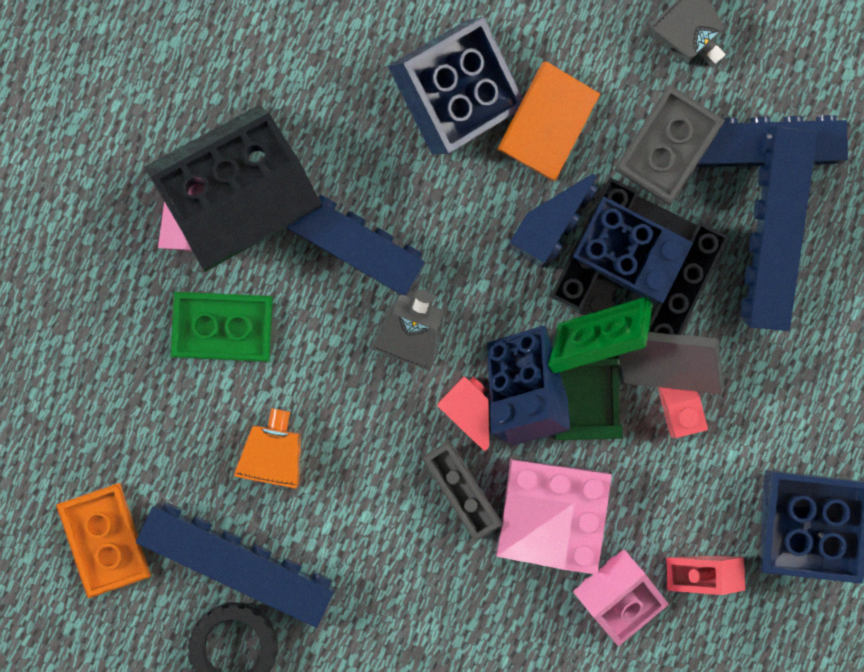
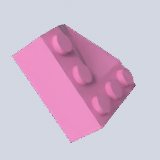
[496,458,612,575]

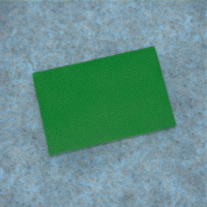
[170,292,273,362]
[548,297,653,374]

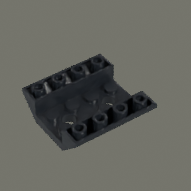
[144,105,322,272]
[550,177,729,335]

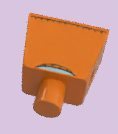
[234,408,301,488]

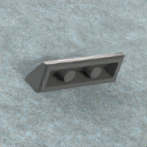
[422,440,503,542]

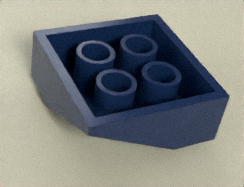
[388,17,523,154]
[761,470,864,584]

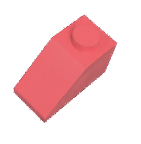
[437,376,489,451]
[658,387,708,438]
[666,555,745,595]

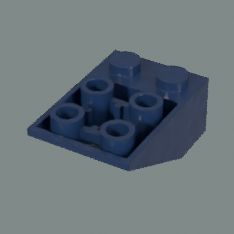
[507,174,598,267]
[573,196,693,303]
[487,325,570,445]

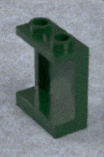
[554,357,623,440]

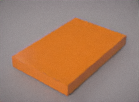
[497,61,600,181]
[56,483,152,598]

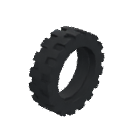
[188,602,278,672]

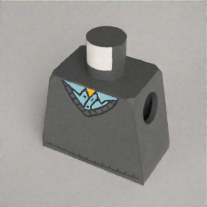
[646,0,727,67]
[371,290,444,371]

